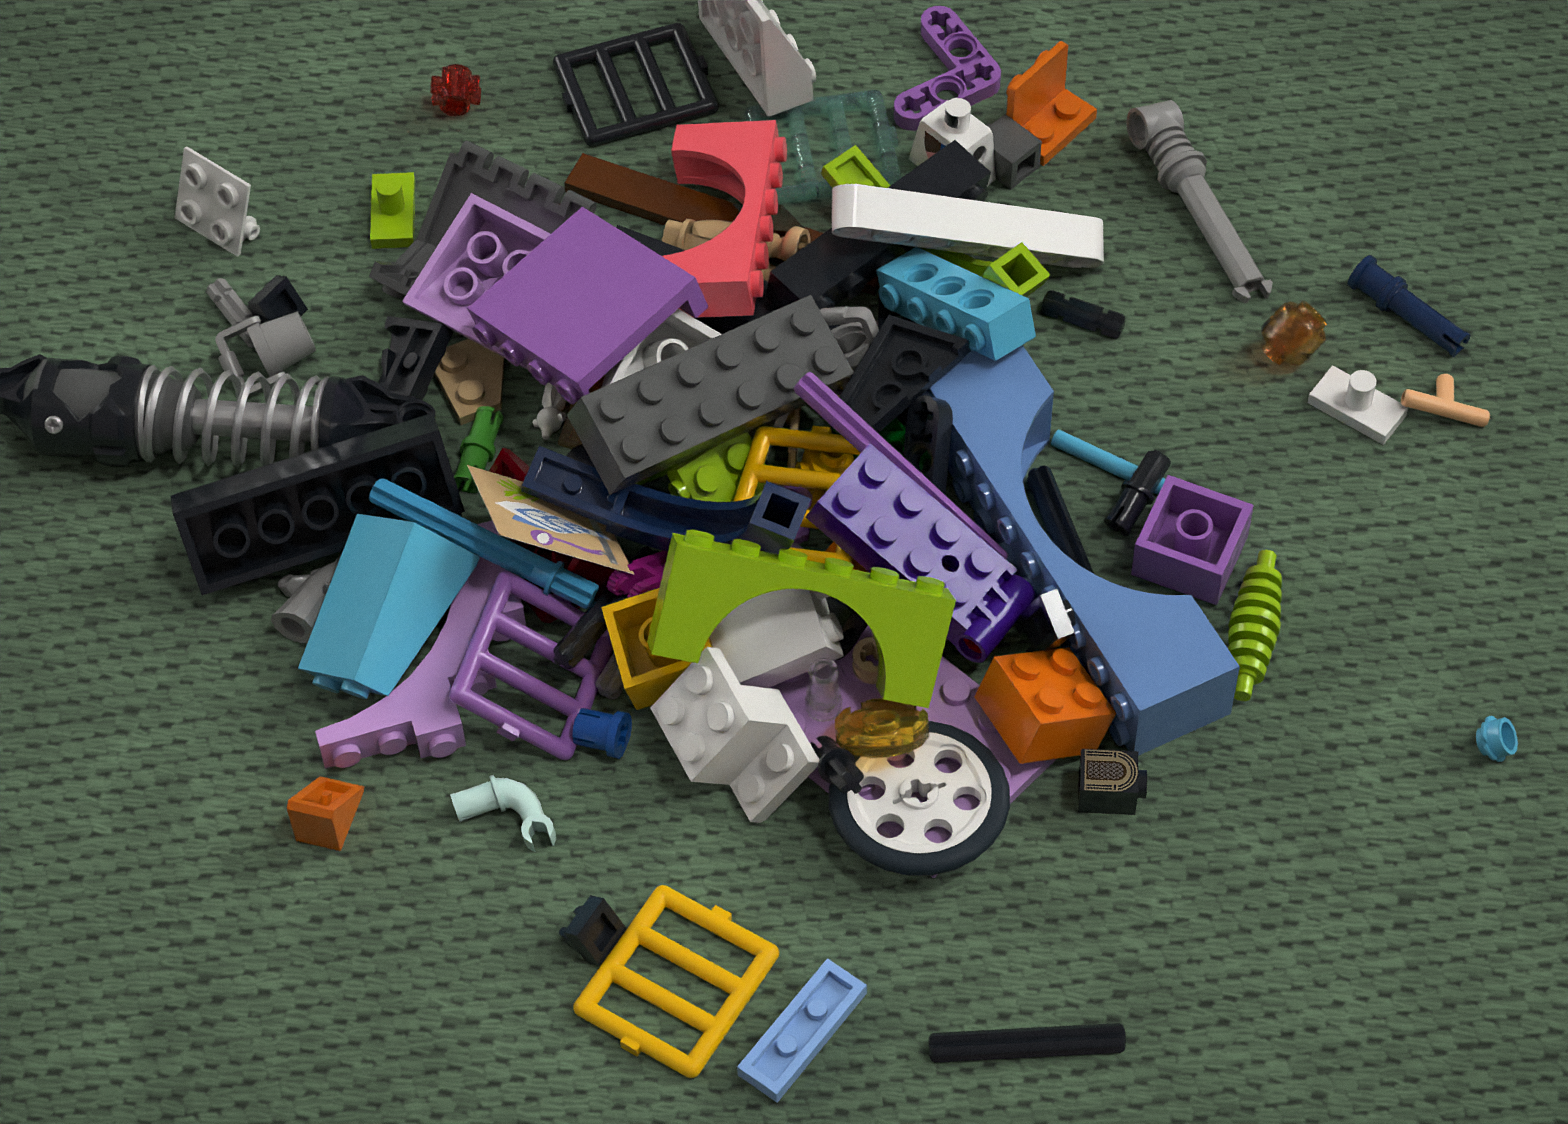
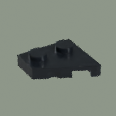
[379,316,453,400]

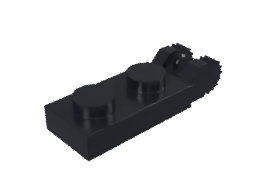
[1015,589,1076,652]

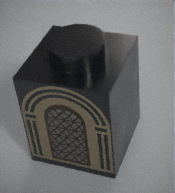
[1078,749,1147,815]

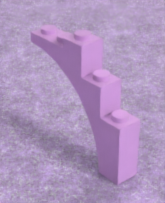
[315,521,526,769]

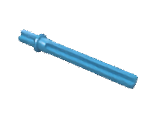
[369,478,599,610]

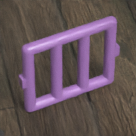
[449,571,613,760]

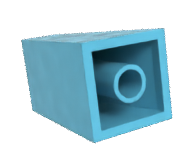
[298,514,480,699]

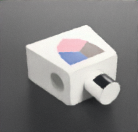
[909,98,996,186]

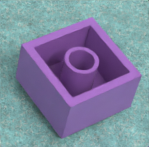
[1131,475,1254,605]

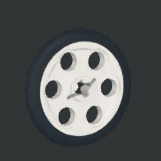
[829,721,1010,876]

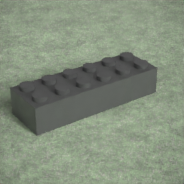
[567,295,854,495]

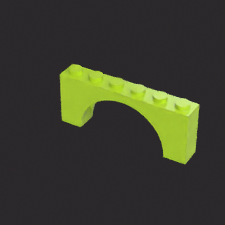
[647,530,956,708]

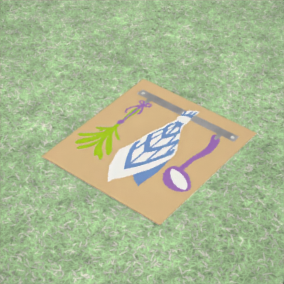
[467,465,634,574]

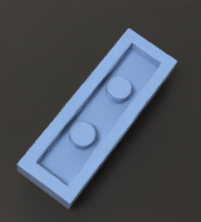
[737,958,867,1103]

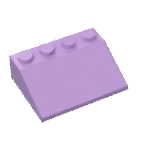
[402,193,550,370]

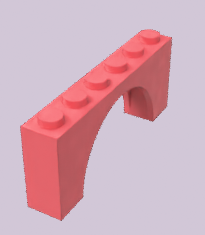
[662,120,787,318]

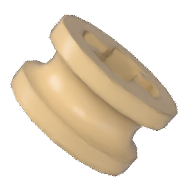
[852,636,878,684]

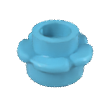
[1476,716,1518,762]

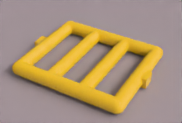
[733,426,860,564]
[573,885,779,1078]

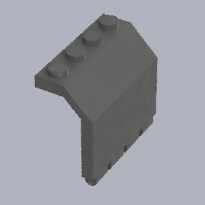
[369,140,597,299]

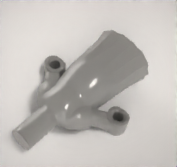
[271,551,343,643]

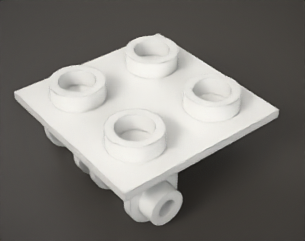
[175,147,260,257]

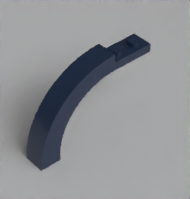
[521,446,811,554]

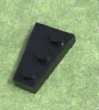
[830,315,971,433]

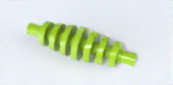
[1228,550,1282,701]

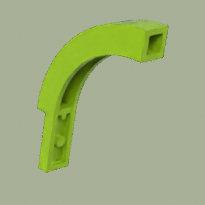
[821,145,1050,297]

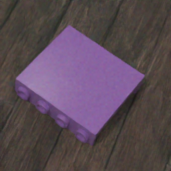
[467,207,708,405]

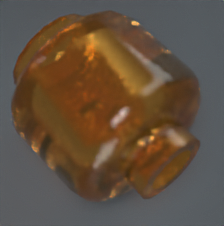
[1261,301,1327,366]

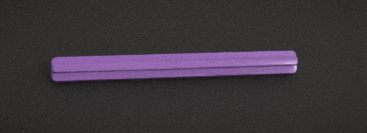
[794,372,1008,559]

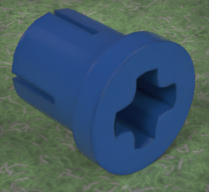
[572,708,632,759]

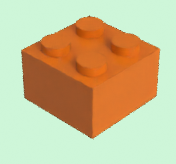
[974,647,1117,764]

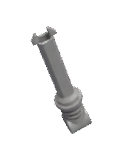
[1126,100,1273,303]

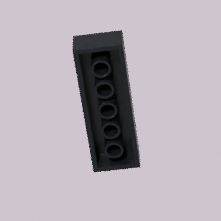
[170,413,465,595]

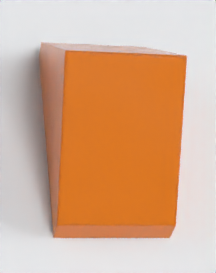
[287,776,364,851]

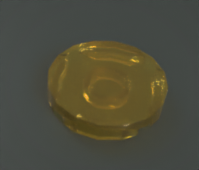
[835,698,930,758]

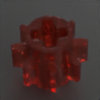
[430,64,481,116]

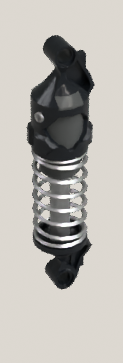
[0,354,436,468]

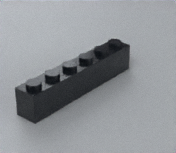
[765,140,991,310]

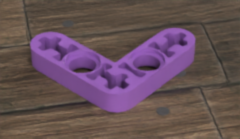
[894,6,1001,131]

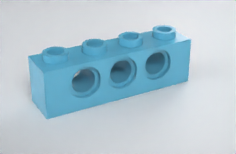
[876,247,1036,361]

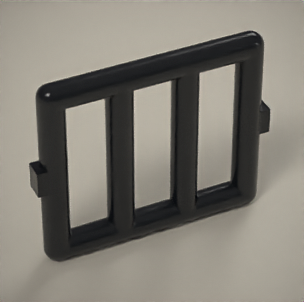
[553,22,719,147]

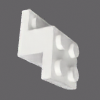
[650,647,819,823]

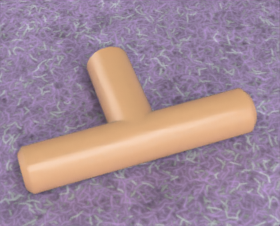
[1401,374,1490,427]

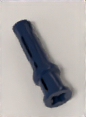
[1347,255,1471,357]

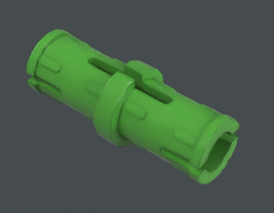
[454,406,504,494]

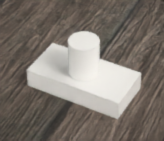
[1308,365,1408,445]

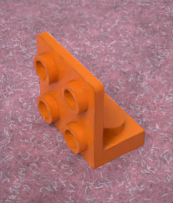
[1006,41,1097,166]

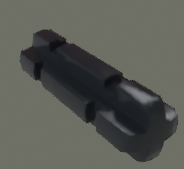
[1041,290,1126,338]

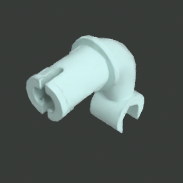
[450,775,556,852]

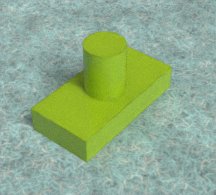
[370,172,415,249]

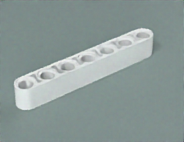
[832,184,1104,268]

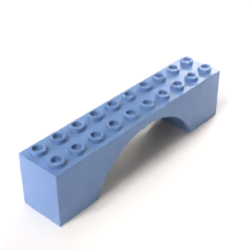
[921,345,1240,756]

